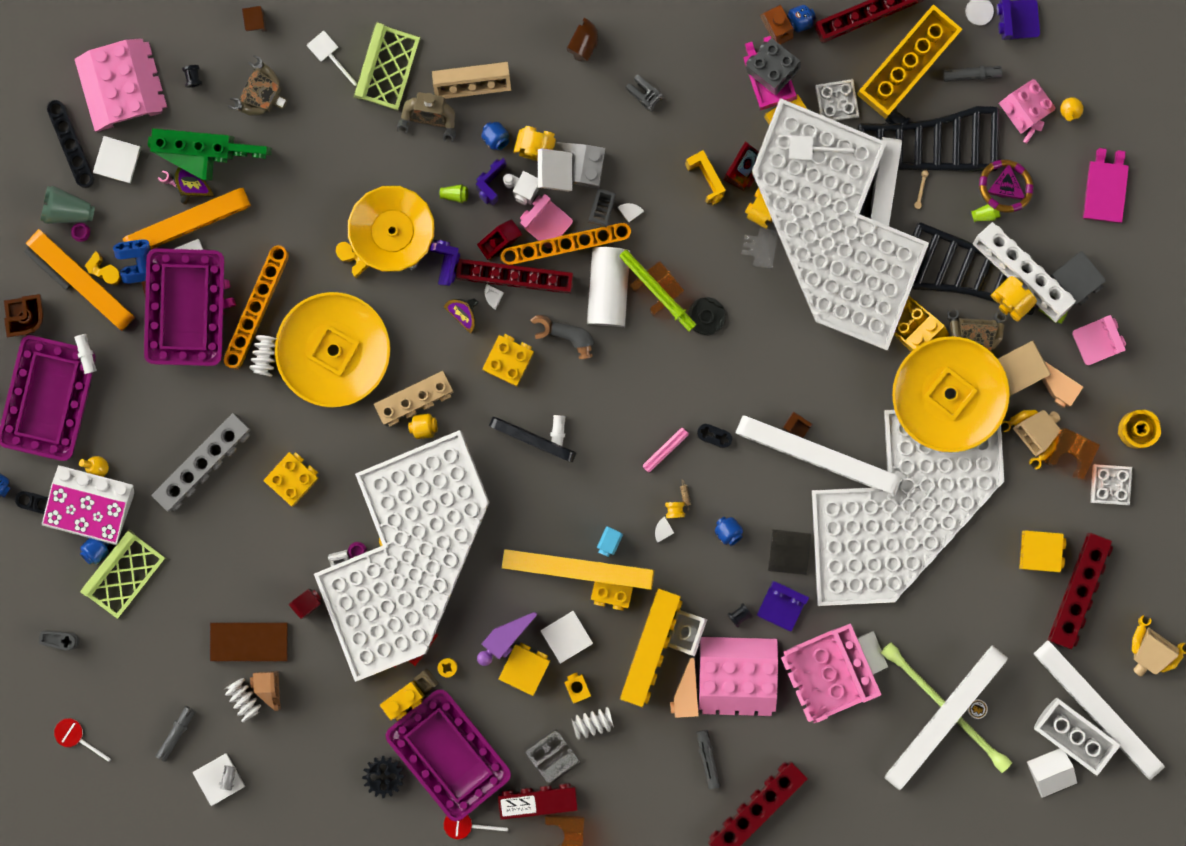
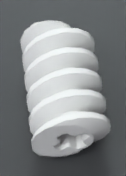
[249,335,277,377]
[223,678,261,722]
[572,707,614,740]

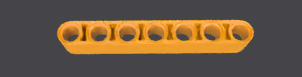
[122,188,251,249]
[500,223,631,265]
[26,229,135,331]
[223,245,289,369]

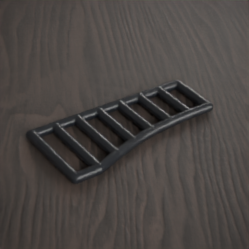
[858,106,999,171]
[912,222,1042,315]

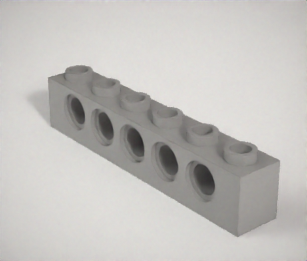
[151,413,251,512]

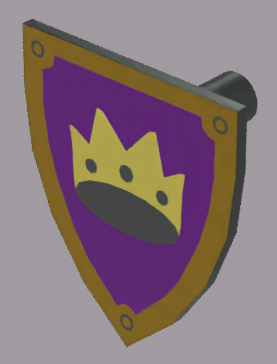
[174,167,214,205]
[444,298,478,334]

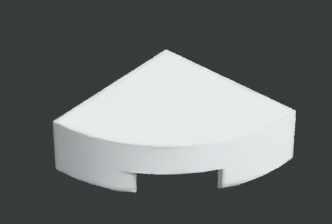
[617,203,644,223]
[485,284,504,310]
[655,517,674,543]

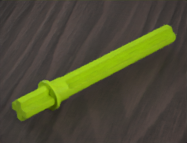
[620,250,697,332]

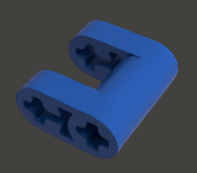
[113,239,151,283]

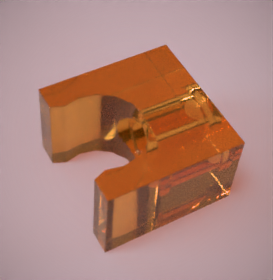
[630,261,684,317]
[1045,428,1100,480]
[545,815,584,846]

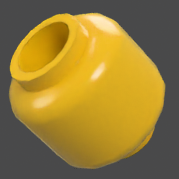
[408,414,438,439]

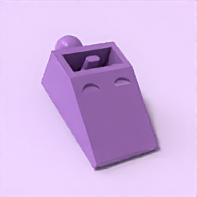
[477,612,537,666]

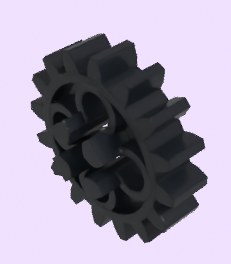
[362,755,405,798]

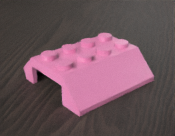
[75,39,167,132]
[781,623,881,723]
[698,637,778,716]

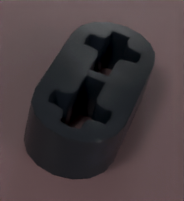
[697,424,732,448]

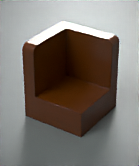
[242,6,267,32]
[782,412,813,438]

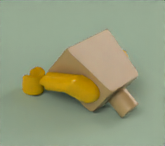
[1001,410,1060,469]
[1132,615,1186,677]

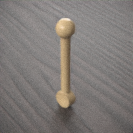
[914,170,929,209]

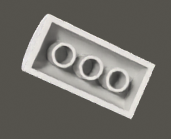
[587,247,630,327]
[1034,698,1121,776]

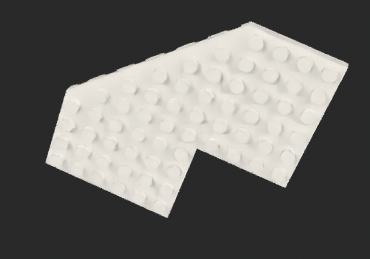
[752,99,929,350]
[812,410,1004,606]
[314,430,489,682]

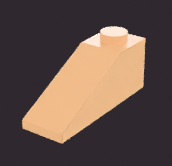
[1042,361,1083,408]
[670,657,698,718]

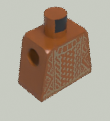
[760,5,793,45]

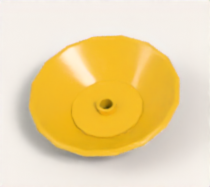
[348,186,434,272]

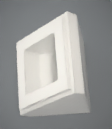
[328,550,350,567]

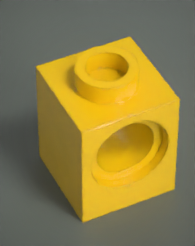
[564,672,591,704]

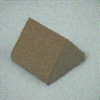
[414,669,439,694]

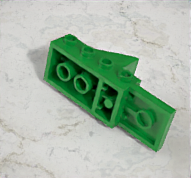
[148,128,272,181]

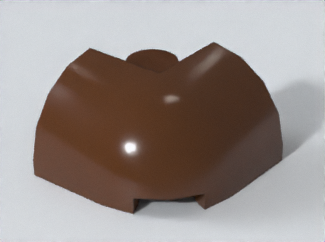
[567,18,598,62]
[4,294,43,338]

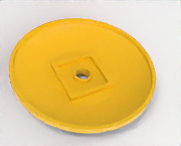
[275,292,390,407]
[892,336,1010,452]

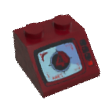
[724,141,759,191]

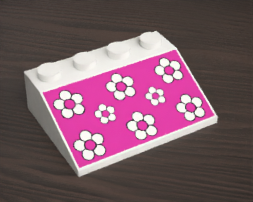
[42,465,134,545]

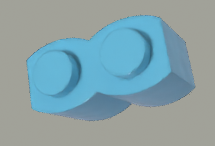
[597,526,624,557]

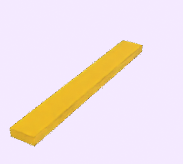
[502,549,655,590]

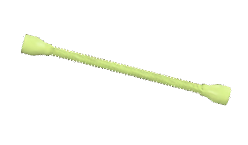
[880,642,1012,773]

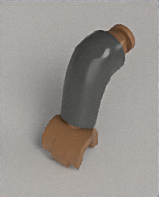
[530,315,594,359]

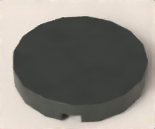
[687,297,725,336]

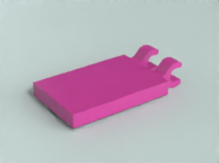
[743,36,797,111]
[1083,148,1129,223]

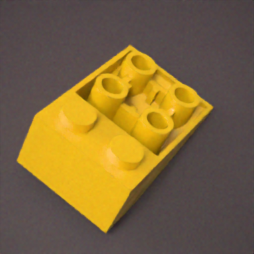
[894,296,949,352]

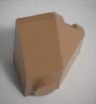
[250,671,281,711]

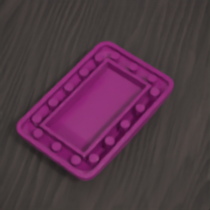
[144,248,225,366]
[0,335,96,461]
[385,689,511,821]

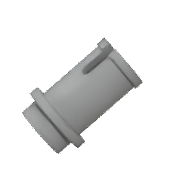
[219,765,236,791]

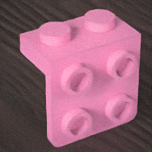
[999,79,1055,134]
[520,194,573,249]
[1072,315,1126,365]

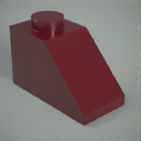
[477,219,523,260]
[288,589,322,619]

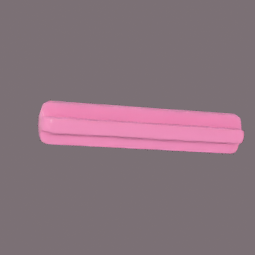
[643,428,689,472]

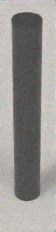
[24,247,71,290]

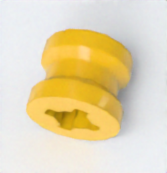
[665,502,685,518]
[438,658,457,677]

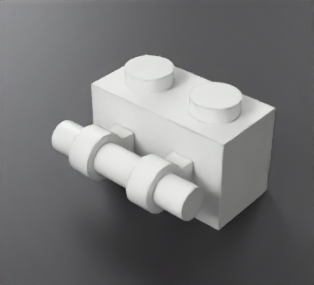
[503,171,539,206]

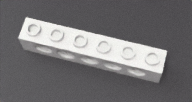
[972,222,1076,323]

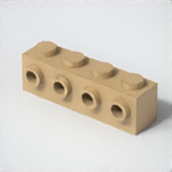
[432,62,511,99]
[374,371,454,427]

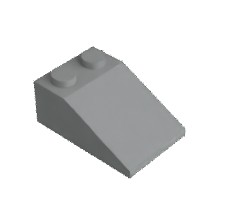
[554,142,605,189]

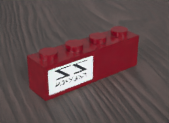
[498,783,578,820]

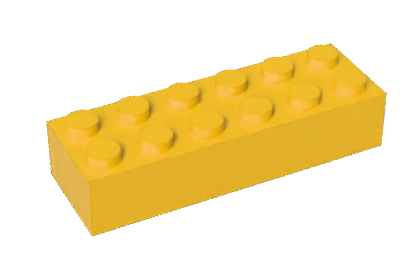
[857,4,962,119]
[620,589,683,707]

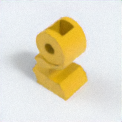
[336,242,369,278]
[85,251,121,285]

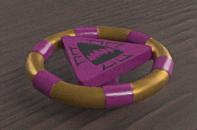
[979,160,1034,213]

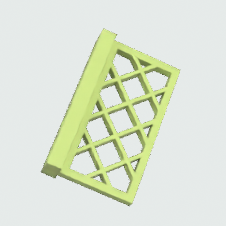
[354,22,420,111]
[80,529,165,619]

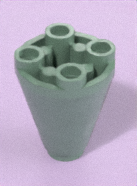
[40,186,95,224]

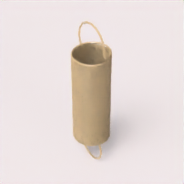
[680,481,691,510]

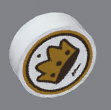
[967,699,988,719]

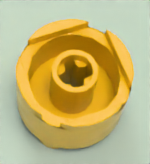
[513,126,556,161]
[745,188,773,230]
[991,276,1037,322]
[1118,410,1161,449]

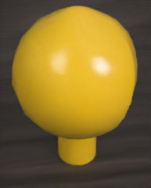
[1060,97,1083,121]
[79,456,109,477]

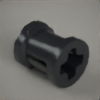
[182,65,202,88]
[885,108,910,129]
[728,603,753,628]

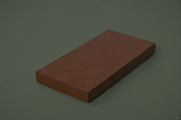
[210,623,288,661]

